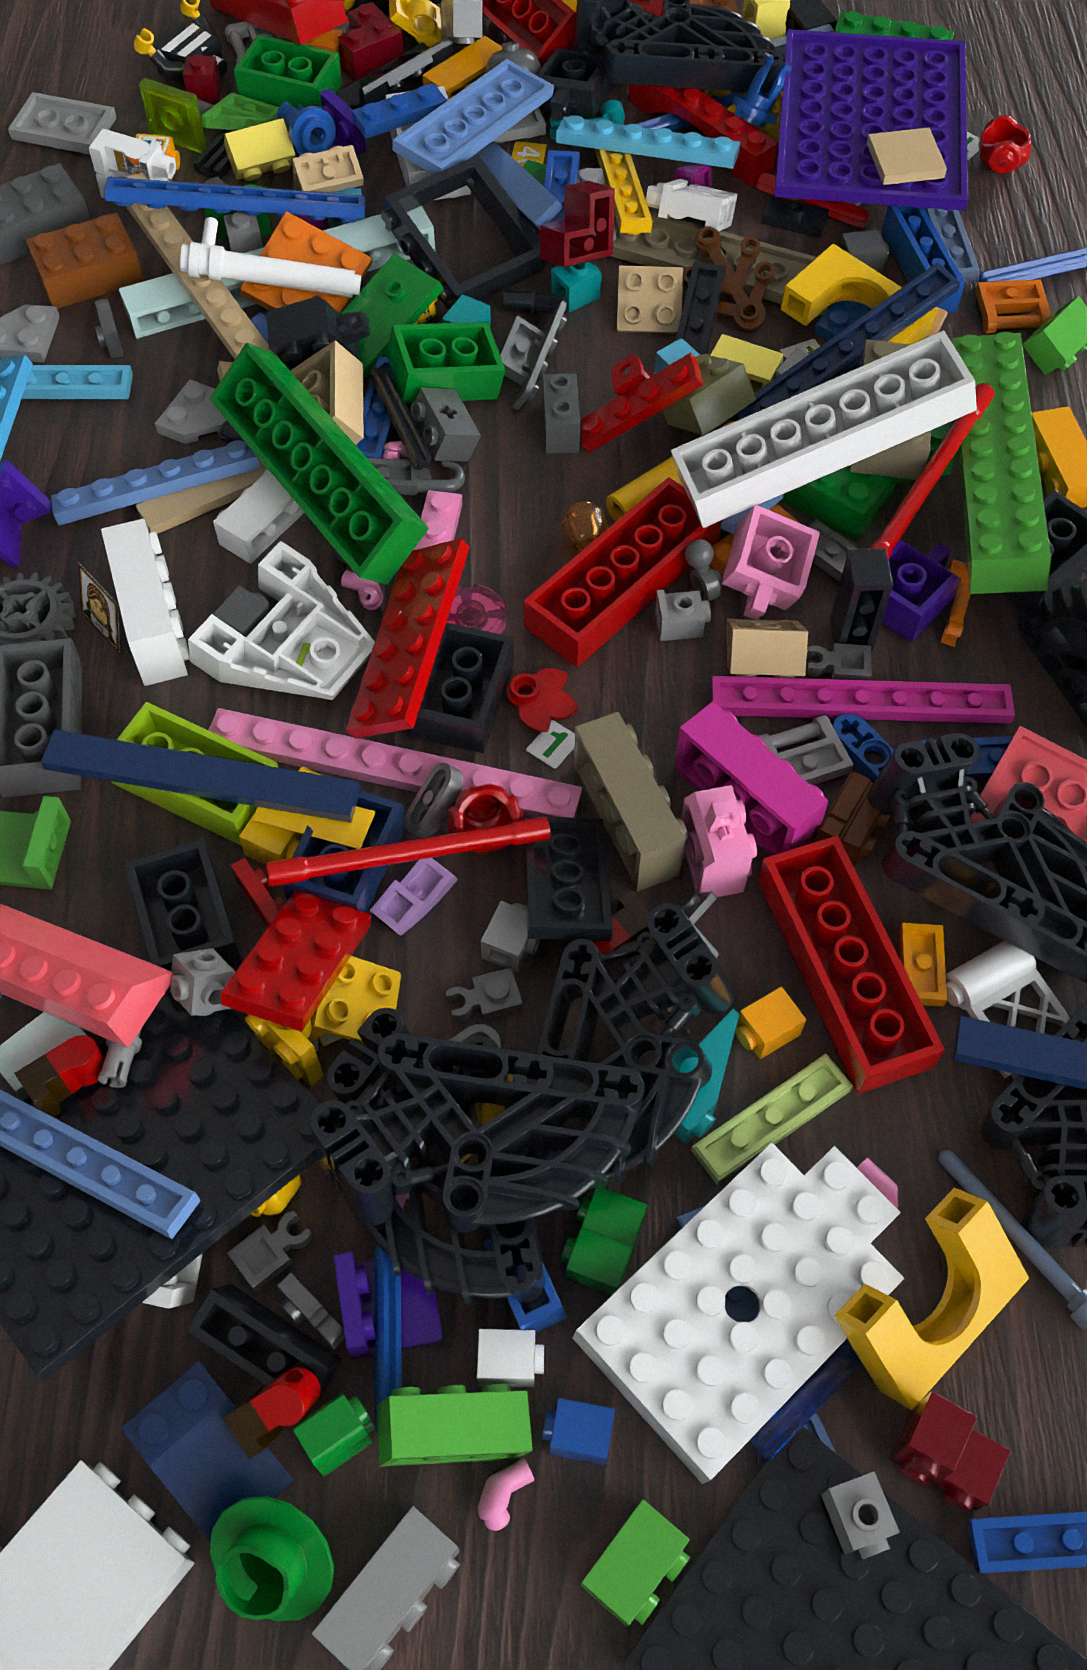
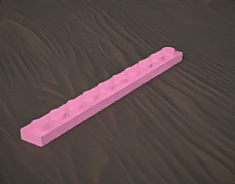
[209,708,582,818]

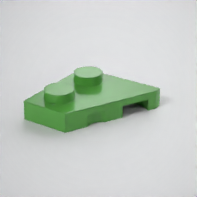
[201,93,279,130]

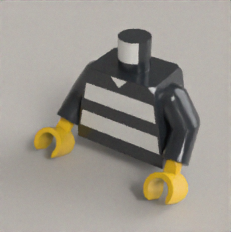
[134,0,227,82]

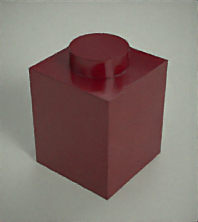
[183,55,222,105]

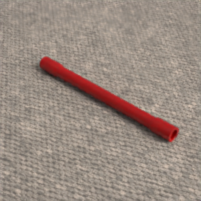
[870,383,995,560]
[265,816,550,887]

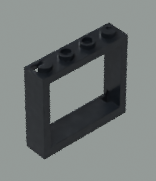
[381,155,546,311]

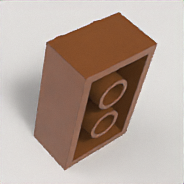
[25,212,144,309]

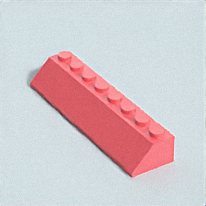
[0,904,175,1048]

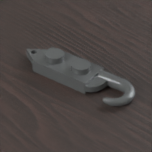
[367,458,465,495]

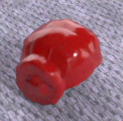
[978,115,1031,174]
[447,783,523,853]

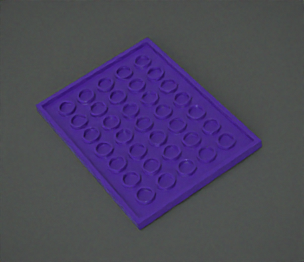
[775,29,968,211]

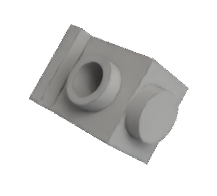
[655,590,711,641]

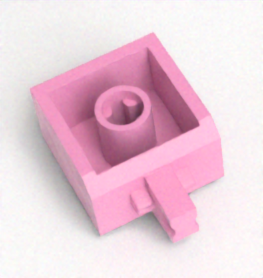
[721,505,820,621]
[681,785,757,897]

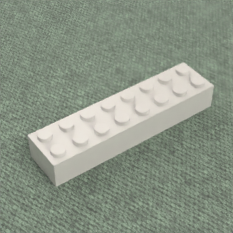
[671,331,977,528]

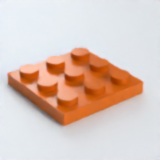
[240,211,372,314]

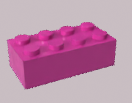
[674,701,828,856]

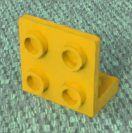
[308,956,401,1044]

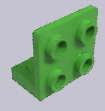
[0,796,71,890]

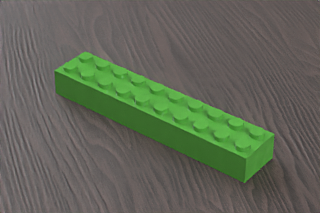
[952,332,1051,594]

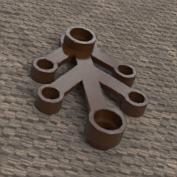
[683,226,774,332]

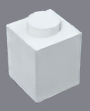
[477,1329,544,1388]

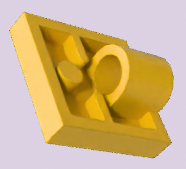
[389,0,442,48]
[245,1014,324,1088]

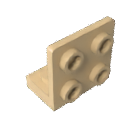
[292,145,364,193]
[617,266,683,334]

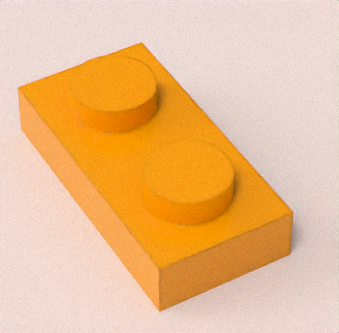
[899,923,947,1007]

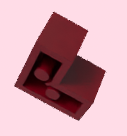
[338,2,404,81]
[540,181,615,267]
[889,1391,1011,1511]

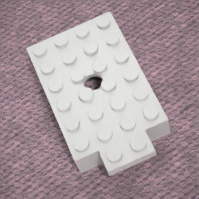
[572,1143,904,1484]

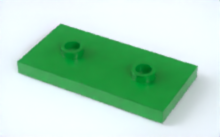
[341,253,444,381]

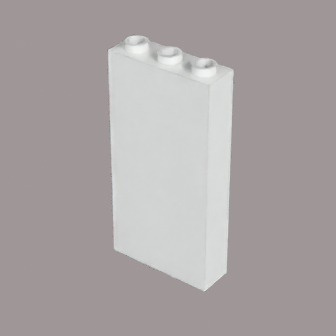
[0,1460,195,1670]

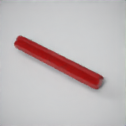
[757,172,871,229]

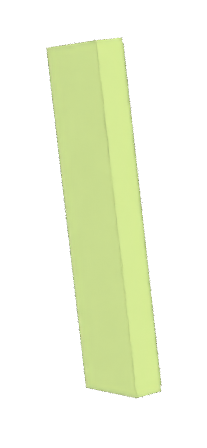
[691,1053,853,1185]

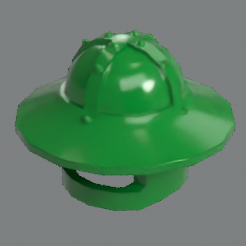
[210,1496,334,1621]

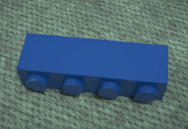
[882,205,965,313]

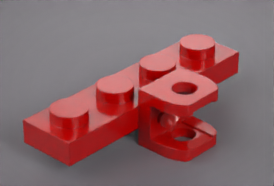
[580,352,703,453]

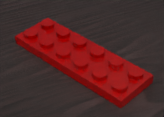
[346,538,470,739]

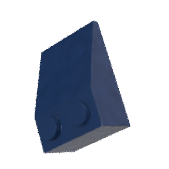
[121,1361,295,1542]

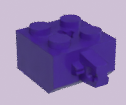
[882,540,961,642]

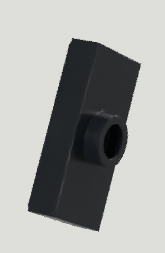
[761,195,830,238]

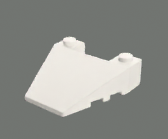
[188,541,375,700]

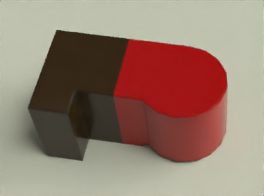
[589,890,650,965]
[14,1035,105,1118]
[223,1367,321,1459]

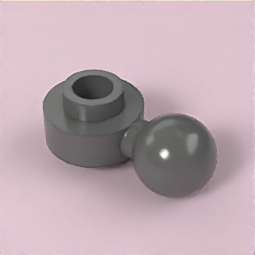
[685,539,723,602]

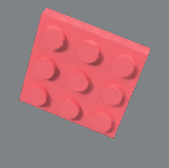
[970,726,1087,842]

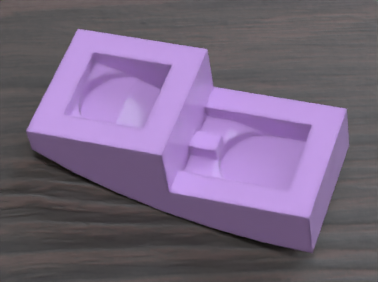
[370,858,458,936]

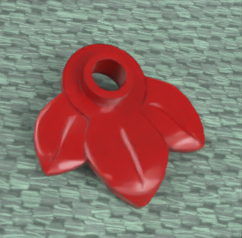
[507,668,578,732]

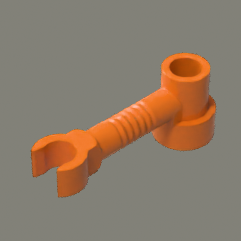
[940,559,971,647]

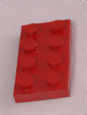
[221,890,371,1032]

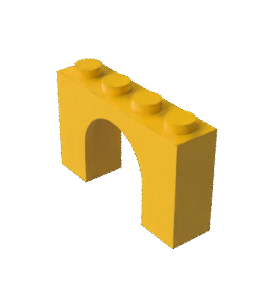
[780,244,938,362]
[834,1187,1029,1411]

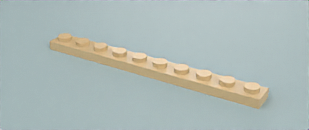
[126,172,273,359]

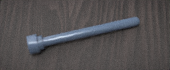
[938,1150,1087,1331]

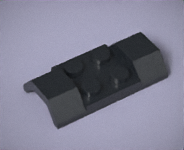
[335,37,453,110]

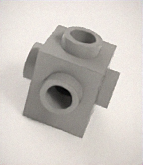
[170,948,235,1016]

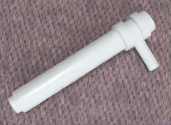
[180,217,361,298]

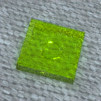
[139,78,207,153]

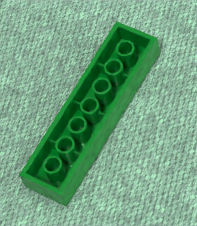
[209,342,429,585]

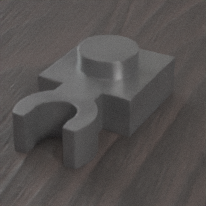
[95,298,124,359]
[806,643,872,680]
[446,967,523,1022]
[227,1211,313,1292]
[277,1273,345,1350]

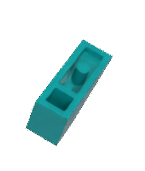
[673,1009,739,1145]

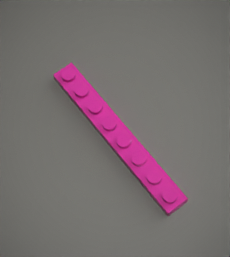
[711,676,1015,724]

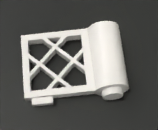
[945,940,1084,1079]

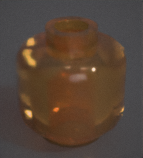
[561,501,609,553]

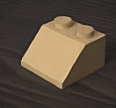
[726,618,808,678]

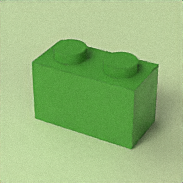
[1022,296,1087,375]
[581,1499,690,1628]

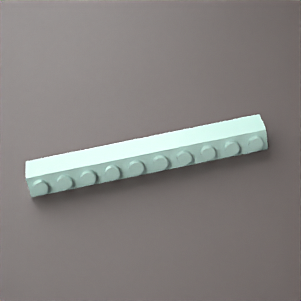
[119,206,435,339]

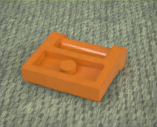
[975,279,1052,334]

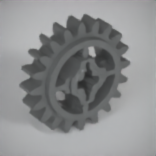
[0,572,77,645]

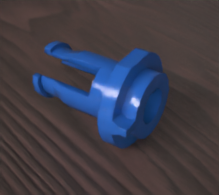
[732,53,792,128]
[277,101,336,155]

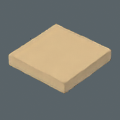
[867,128,947,185]

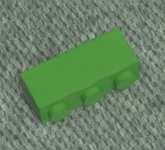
[377,1384,533,1467]

